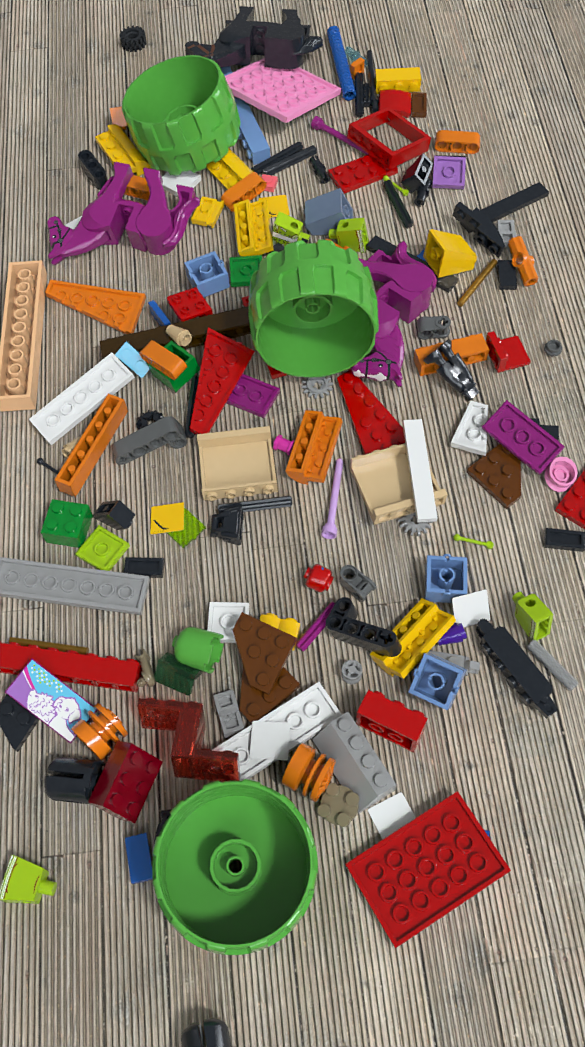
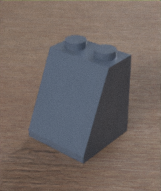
[304,188,354,236]

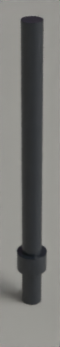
[367,50,379,113]

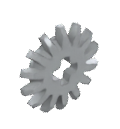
[302,376,333,399]
[398,512,433,536]

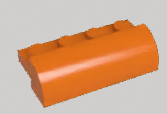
[285,410,343,485]

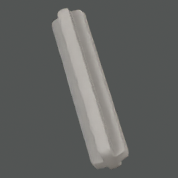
[527,640,578,691]

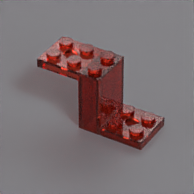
[137,698,240,782]

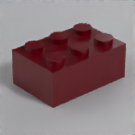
[88,741,163,824]

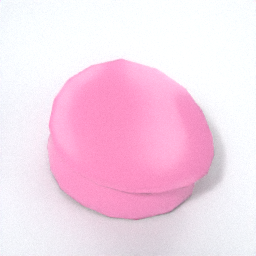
[545,457,577,492]

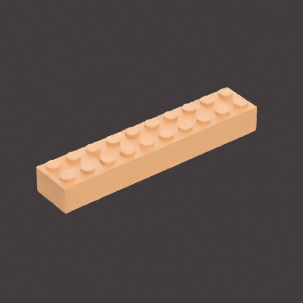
[0,260,47,412]

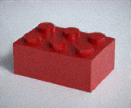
[356,690,428,753]

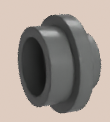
[544,339,562,356]

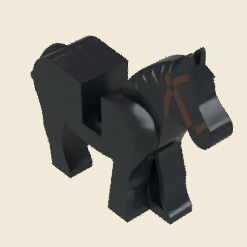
[185,6,323,69]

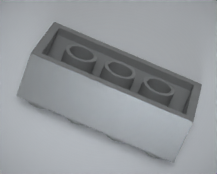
[312,712,396,814]

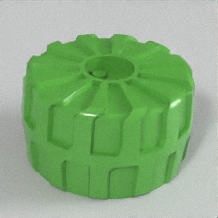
[122,55,241,175]
[248,239,379,378]
[152,779,318,955]

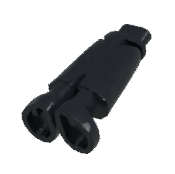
[423,339,479,401]

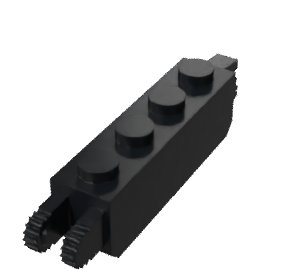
[476,618,558,719]

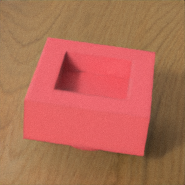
[261,174,278,192]

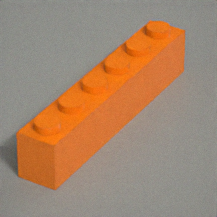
[54,394,128,497]

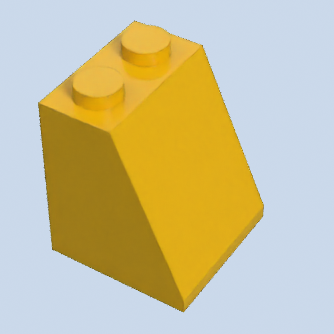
[423,229,477,278]

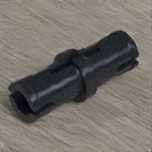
[309,155,330,184]
[414,178,432,207]

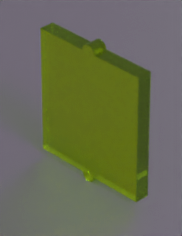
[167,508,206,549]

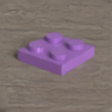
[432,156,466,189]

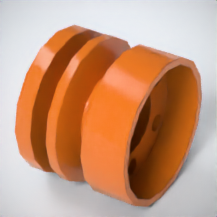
[71,703,128,761]
[282,743,336,802]

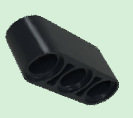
[78,150,108,190]

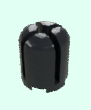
[44,757,105,805]
[181,1018,232,1047]

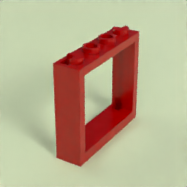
[347,107,431,170]

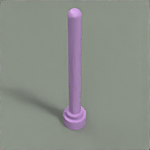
[321,458,343,539]

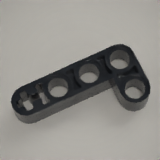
[326,597,402,657]

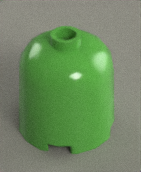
[172,626,224,674]

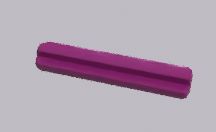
[296,602,335,651]

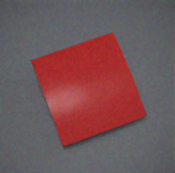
[379,89,411,118]

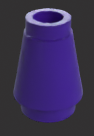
[438,623,467,646]

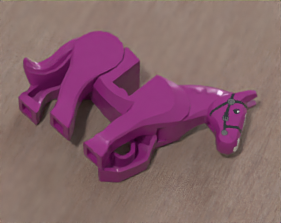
[47,162,200,265]
[351,241,437,387]

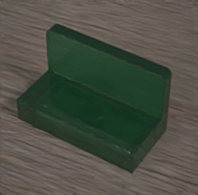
[154,652,202,696]

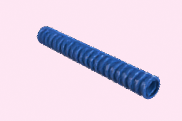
[327,26,356,101]

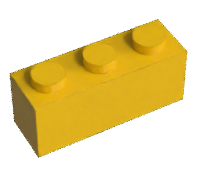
[375,67,421,94]

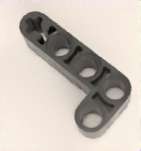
[112,416,188,465]

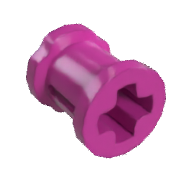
[273,434,295,456]

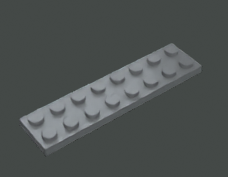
[0,557,150,615]

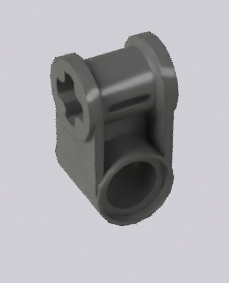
[417,315,451,340]
[339,565,377,602]

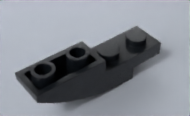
[452,202,505,258]

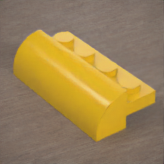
[95,124,151,176]
[206,148,253,190]
[234,198,274,257]
[370,598,456,679]

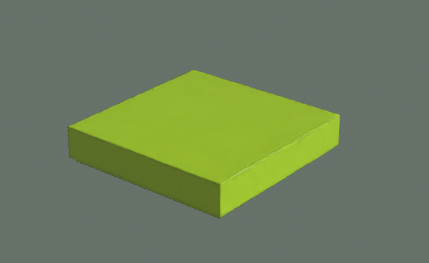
[75,525,130,571]

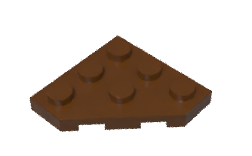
[467,444,521,510]
[233,612,297,695]
[239,665,300,725]

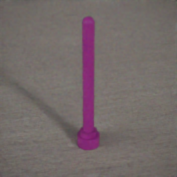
[311,116,369,155]

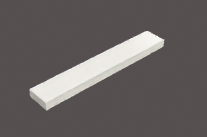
[403,419,438,522]

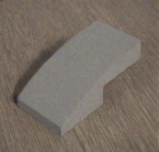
[497,220,516,247]
[213,689,244,738]

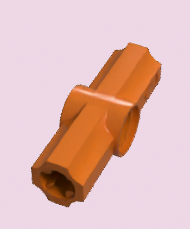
[508,236,538,287]

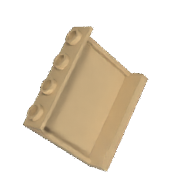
[197,426,278,501]
[350,444,448,525]

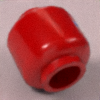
[303,564,334,593]

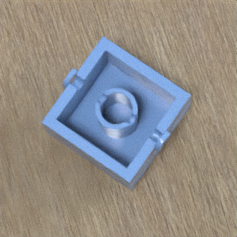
[184,251,230,297]
[425,554,467,603]
[408,652,467,710]

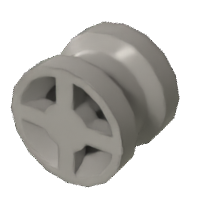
[342,660,362,685]

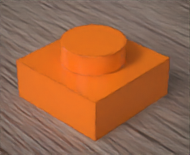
[350,57,365,80]

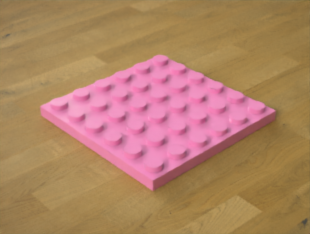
[225,58,342,123]

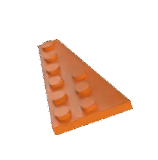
[45,280,146,334]

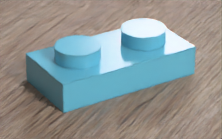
[115,341,150,378]

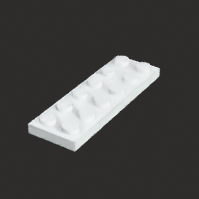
[29,353,135,445]
[212,682,342,781]

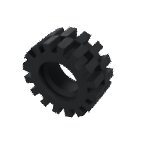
[120,25,147,52]

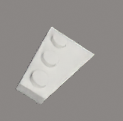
[451,401,488,456]

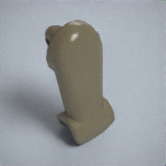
[134,649,156,687]

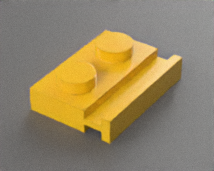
[191,196,224,228]

